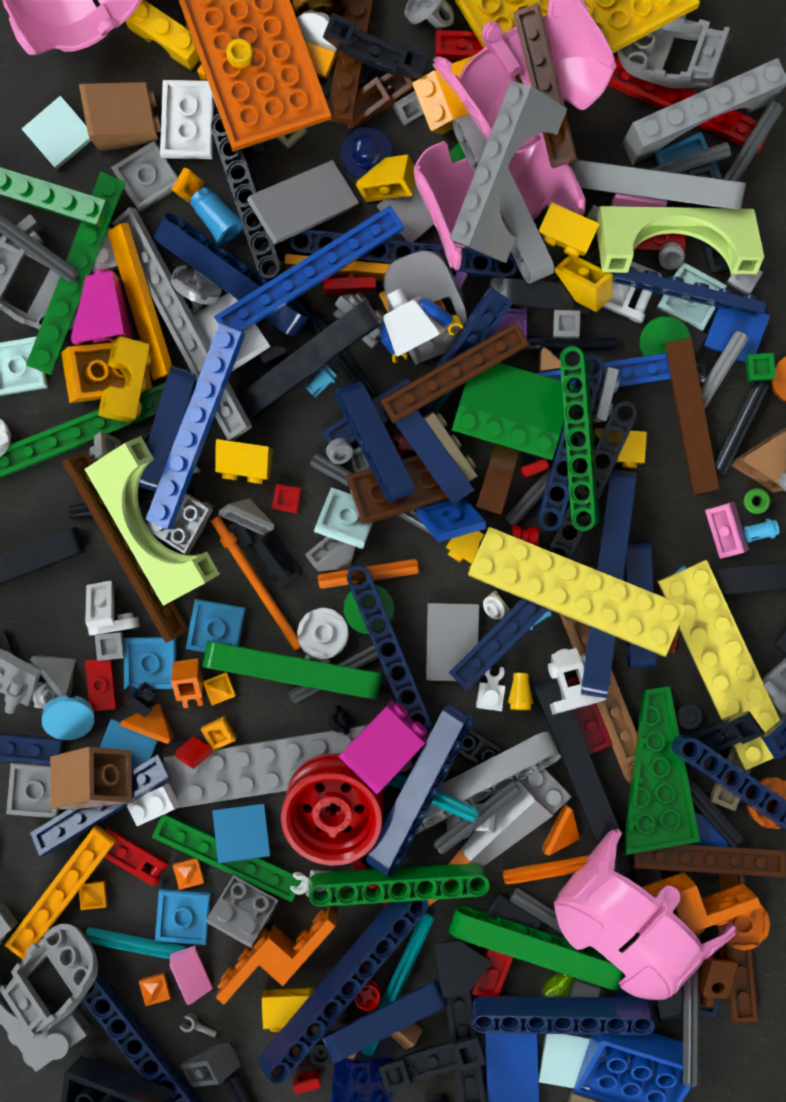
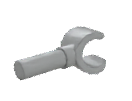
[180,1013,217,1038]

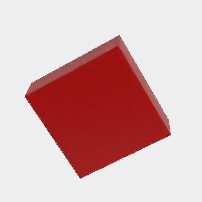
[519,459,549,478]
[272,484,302,514]
[175,736,212,769]
[293,1069,322,1095]

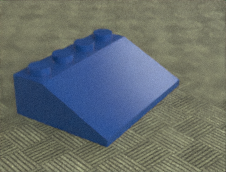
[573,1033,701,1102]

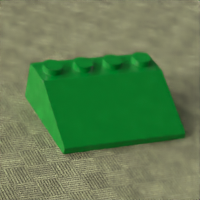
[452,363,573,460]

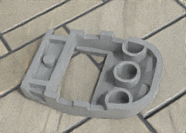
[617,15,730,88]
[0,235,79,330]
[383,250,467,365]
[0,924,98,1038]

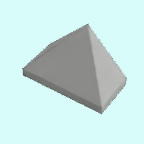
[218,498,274,535]
[305,536,355,571]
[30,655,76,697]

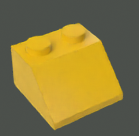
[539,202,599,258]
[215,439,274,484]

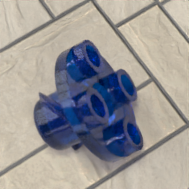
[341,127,392,179]

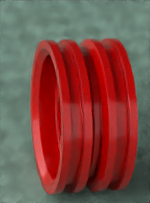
[281,754,384,865]

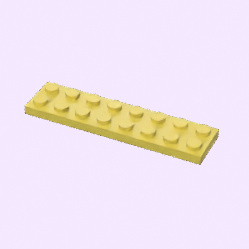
[468,527,687,657]
[657,560,780,770]

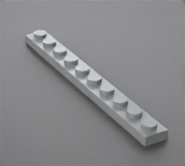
[112,207,252,441]

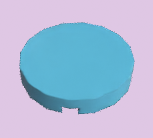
[42,695,94,740]

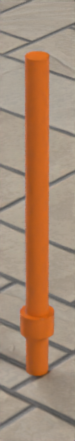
[210,516,301,650]

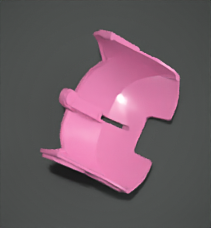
[2,0,142,55]
[432,0,616,153]
[414,133,585,270]
[554,828,737,1000]

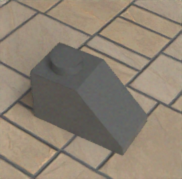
[180,1043,241,1087]

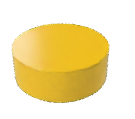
[226,39,253,68]

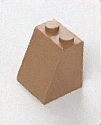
[79,82,161,152]
[731,427,786,492]
[50,747,132,810]

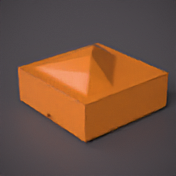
[173,858,205,890]
[139,972,172,1006]

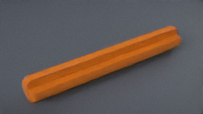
[318,559,419,589]
[503,855,589,885]

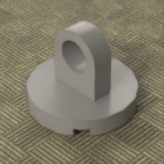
[404,0,454,30]
[171,265,222,315]

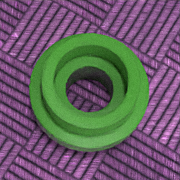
[744,488,770,514]

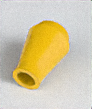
[508,673,533,710]

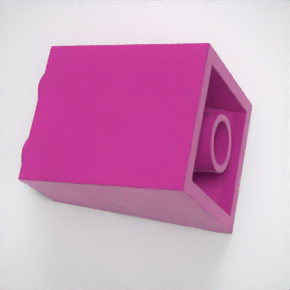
[71,269,133,346]
[339,700,429,794]

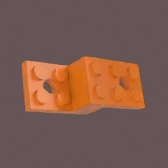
[641,872,761,935]
[216,907,338,1005]

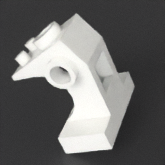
[548,648,606,715]

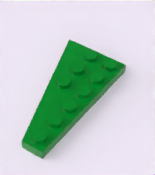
[623,686,700,855]

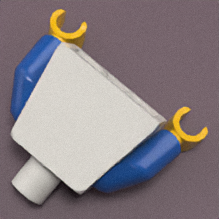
[381,288,463,363]

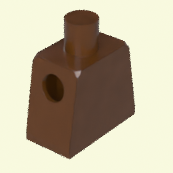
[700,938,738,1007]

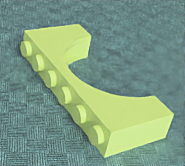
[596,206,764,274]
[85,436,220,605]

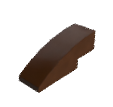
[346,73,415,130]
[475,443,520,515]

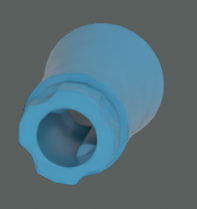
[190,187,244,246]

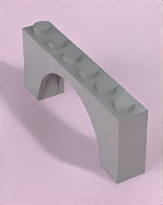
[622,58,786,165]
[450,81,567,263]
[0,902,92,1072]

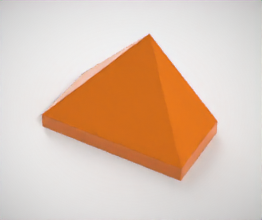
[120,703,174,744]
[542,803,580,856]

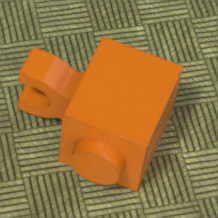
[171,658,203,708]

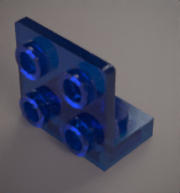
[331,1057,393,1102]

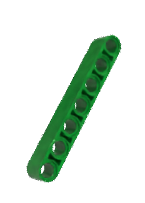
[560,346,599,531]
[202,641,382,699]
[308,863,490,907]
[449,905,624,990]

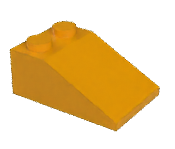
[412,55,475,134]
[61,340,152,403]

